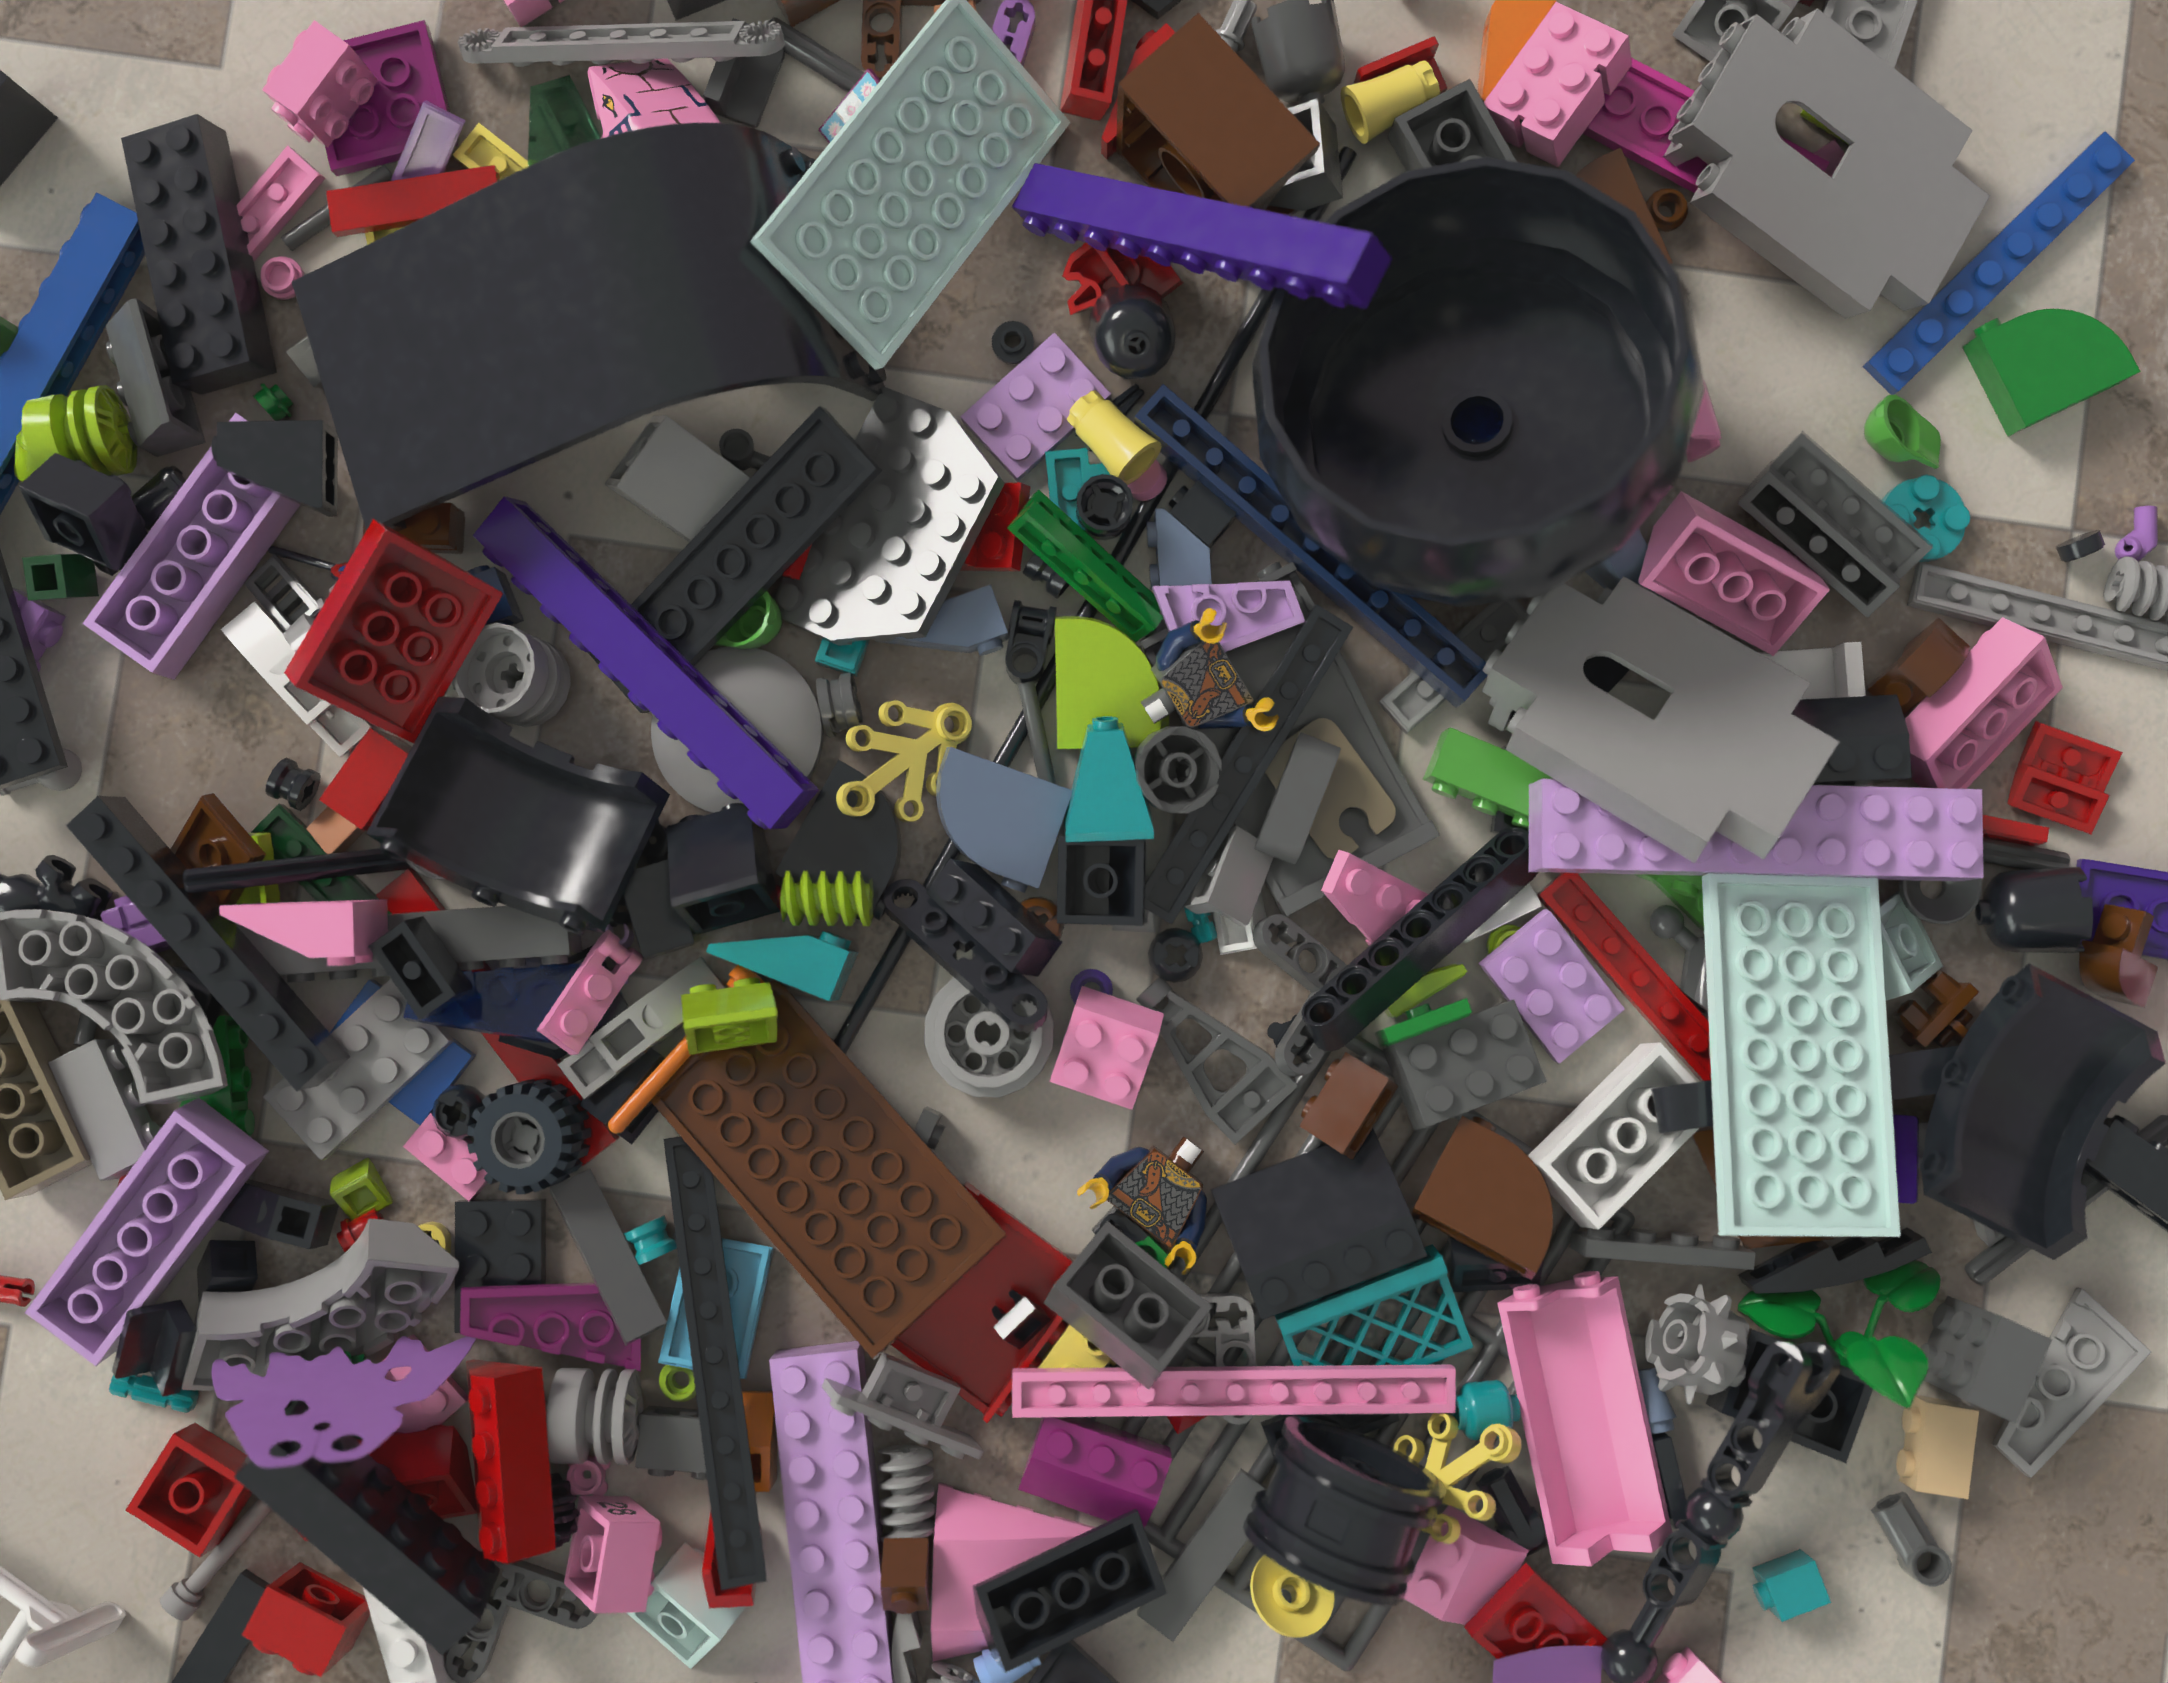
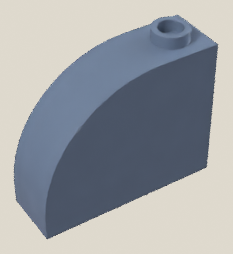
[936,747,1073,893]

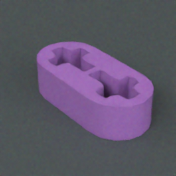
[992,0,1036,66]

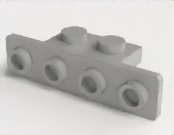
[822,1352,984,1460]

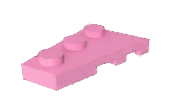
[1321,850,1428,946]

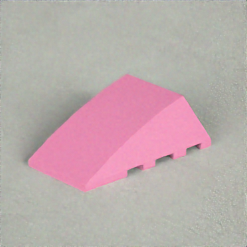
[931,1483,1095,1662]

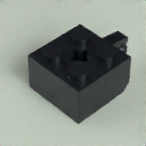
[18,453,148,576]

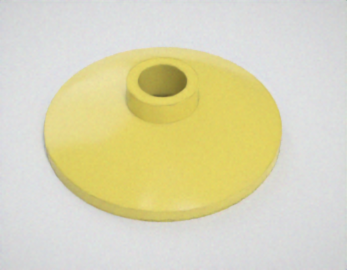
[1250,1555,1335,1638]

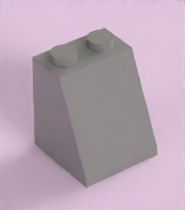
[605,415,750,542]

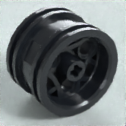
[1243,1416,1446,1606]

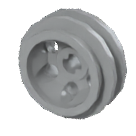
[924,977,1054,1097]

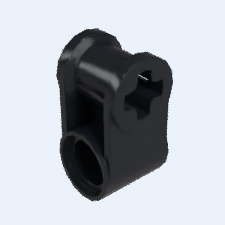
[1005,600,1057,684]

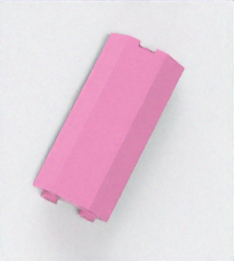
[1498,1271,1672,1566]

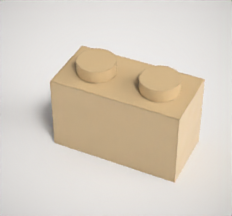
[1896,1395,1979,1499]

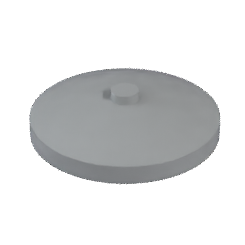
[651,647,824,813]

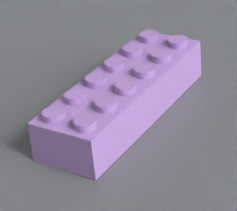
[82,413,301,680]
[25,1097,269,1366]

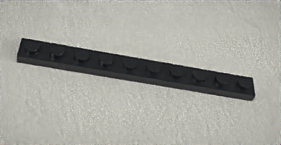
[663,1136,767,1590]

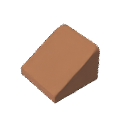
[306,806,365,854]

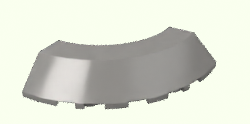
[0,909,228,1104]
[182,1218,459,1391]

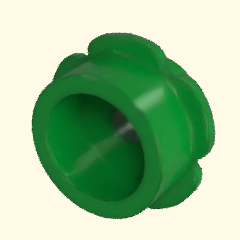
[253,383,294,421]

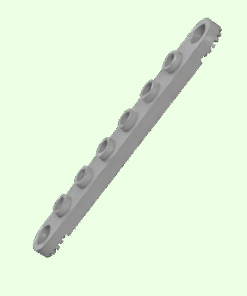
[458,20,785,67]

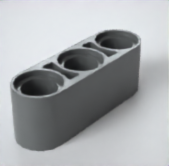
[1254,732,1341,865]

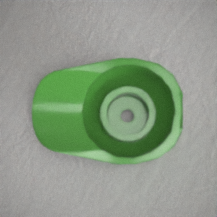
[1864,395,1941,469]
[715,591,782,650]

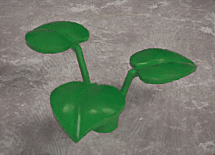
[1737,1260,1941,1409]

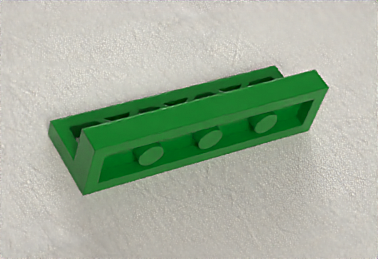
[1007,490,1163,642]

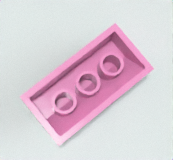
[1638,491,1830,656]
[1905,617,2063,789]

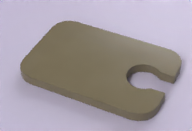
[1265,718,1396,860]

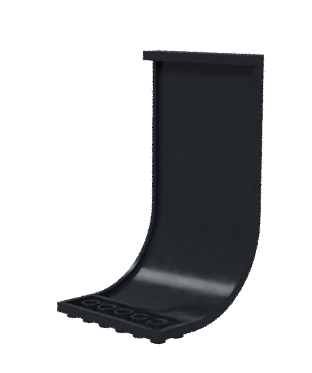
[292,123,886,532]

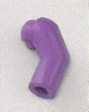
[2115,506,2158,562]

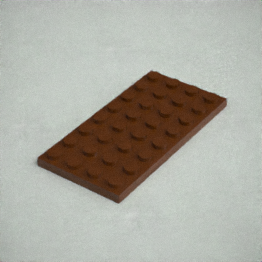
[651,979,1008,1359]

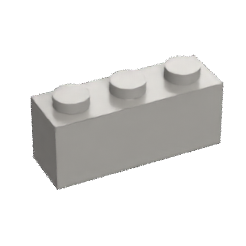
[48,1039,160,1181]

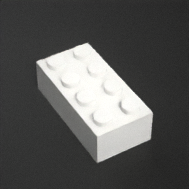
[1528,1042,1699,1230]

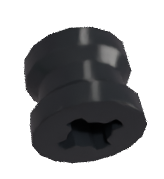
[265,757,321,811]

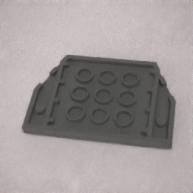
[773,386,1005,646]

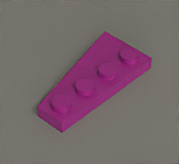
[460,1283,641,1372]

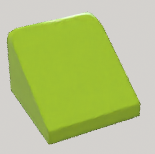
[330,1158,393,1220]

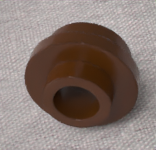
[1646,188,1688,232]

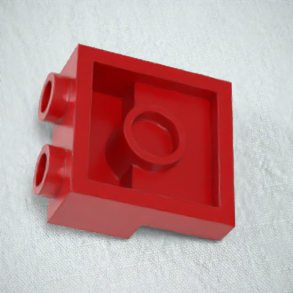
[960,482,1031,571]

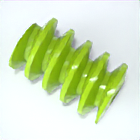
[780,871,873,926]

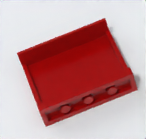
[891,1182,1074,1423]

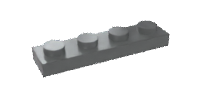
[1570,1226,1756,1270]

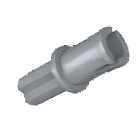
[1215,0,1257,53]

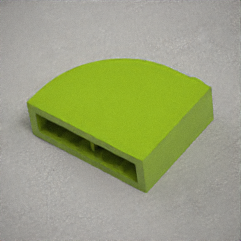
[1055,616,1169,749]

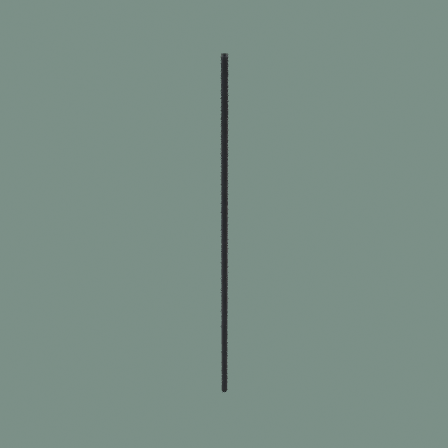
[834,146,1357,1054]

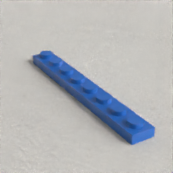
[1862,131,2135,395]

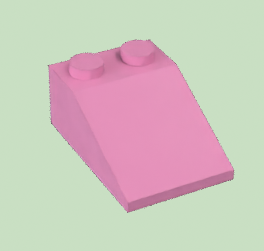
[219,899,388,966]

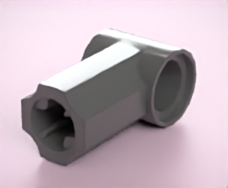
[1871,1492,1952,1587]

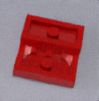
[2007,721,2123,834]

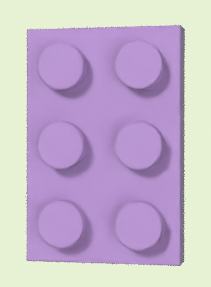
[960,332,1111,482]
[1478,908,1625,1064]

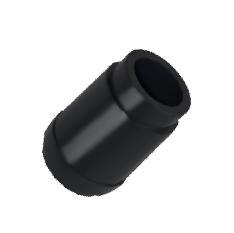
[131,466,186,530]

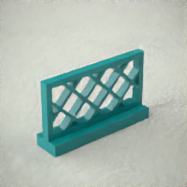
[1274,1244,1473,1366]

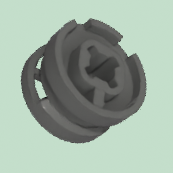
[816,672,863,738]

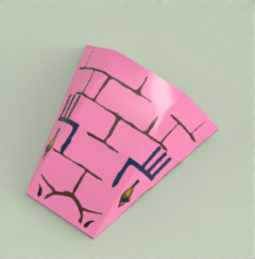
[587,59,722,138]

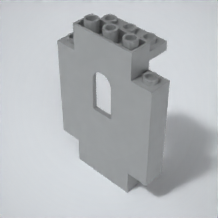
[1663,9,1990,319]
[1482,576,1839,863]

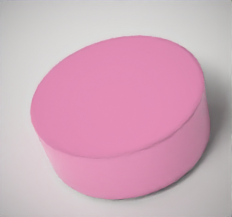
[1127,459,1167,501]

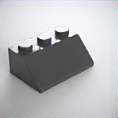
[106,298,206,457]

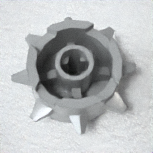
[1645,1284,1749,1405]

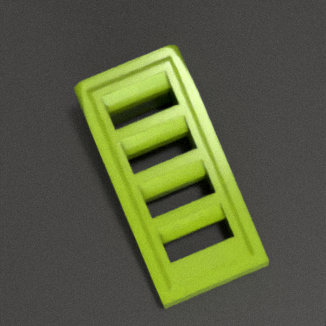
[1385,964,1467,1018]

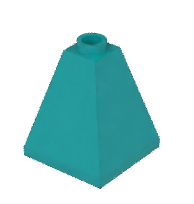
[1065,716,1154,842]

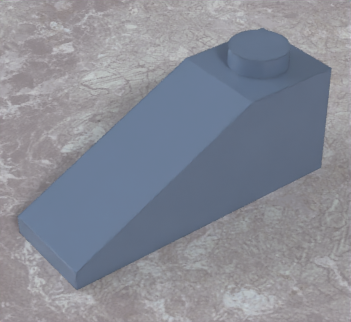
[875,584,1009,656]

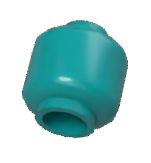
[1452,1380,1520,1441]

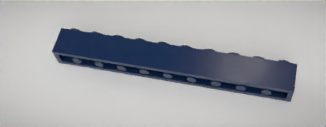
[1134,384,1488,708]

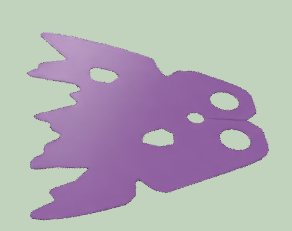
[211,1336,476,1468]

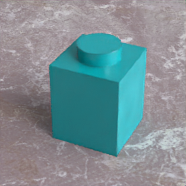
[1752,1549,1831,1622]

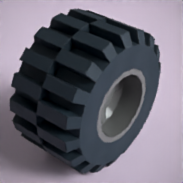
[467,1079,592,1195]

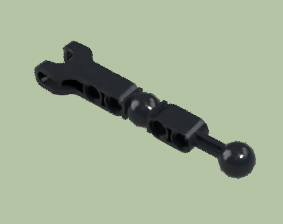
[1601,1341,1841,1683]

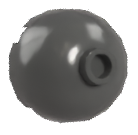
[1133,726,1222,813]

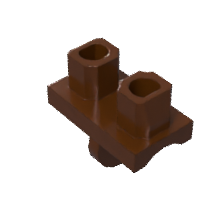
[1892,971,1979,1048]

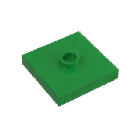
[1375,998,1472,1048]

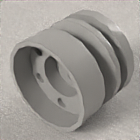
[453,623,571,727]
[546,1368,644,1465]

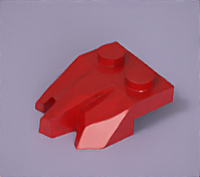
[1062,243,1184,315]

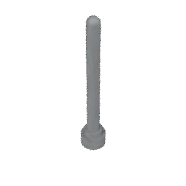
[160,1498,272,1621]

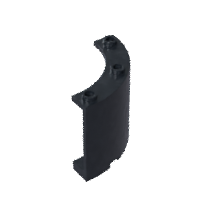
[366,697,670,935]
[1920,963,2166,1260]

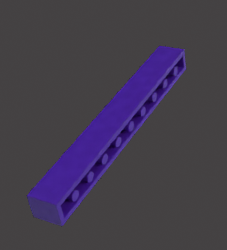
[1012,163,1392,308]
[473,496,819,829]

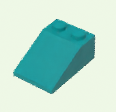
[706,931,859,1001]

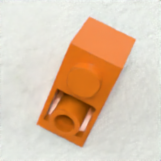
[742,1391,778,1492]

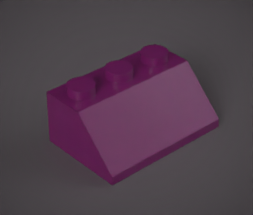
[1018,1417,1172,1529]

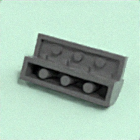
[1738,431,1933,618]

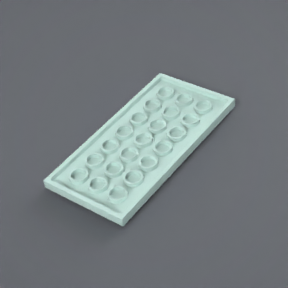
[750,0,1071,370]
[1702,873,1900,1237]

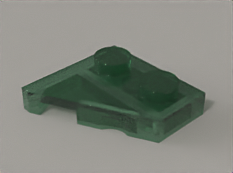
[527,75,601,167]

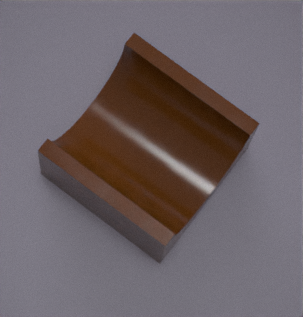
[1116,13,1320,216]

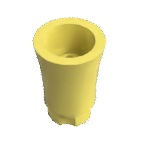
[1341,60,1440,144]
[1067,390,1162,485]

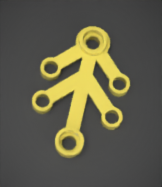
[836,700,972,822]
[1394,1413,1521,1544]

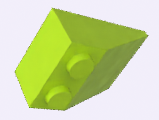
[681,978,777,1055]

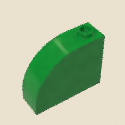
[1962,309,2141,437]

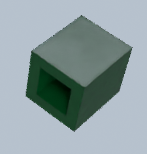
[22,554,99,601]

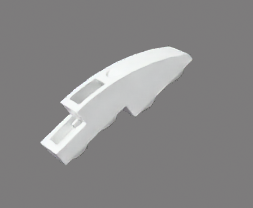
[221,601,374,757]

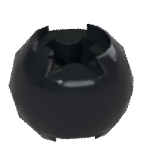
[1148,928,1203,983]
[432,1084,485,1139]

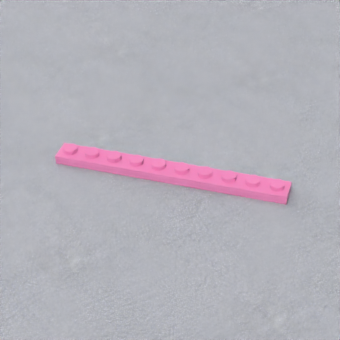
[1012,1364,1456,1418]

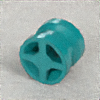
[624,1215,677,1265]

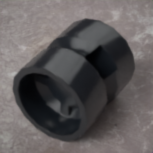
[1076,474,1133,541]

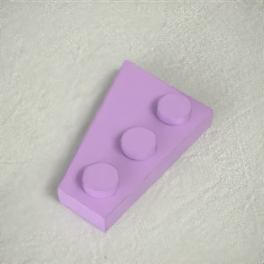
[1152,581,1305,652]

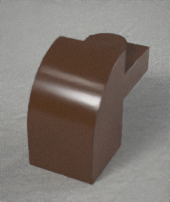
[1867,617,1970,715]
[2079,904,2158,1008]

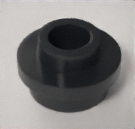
[992,321,1034,364]

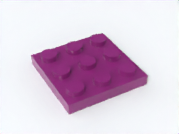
[325,20,459,177]

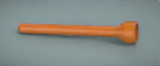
[608,965,765,1134]

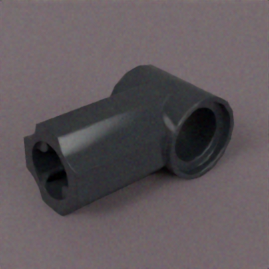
[1475,1466,1548,1557]

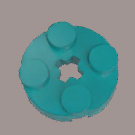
[1882,475,1970,562]

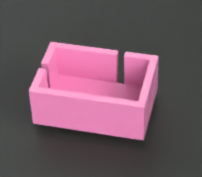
[1484,2,1632,167]

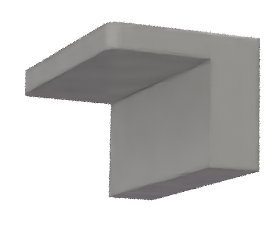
[1184,826,1273,926]

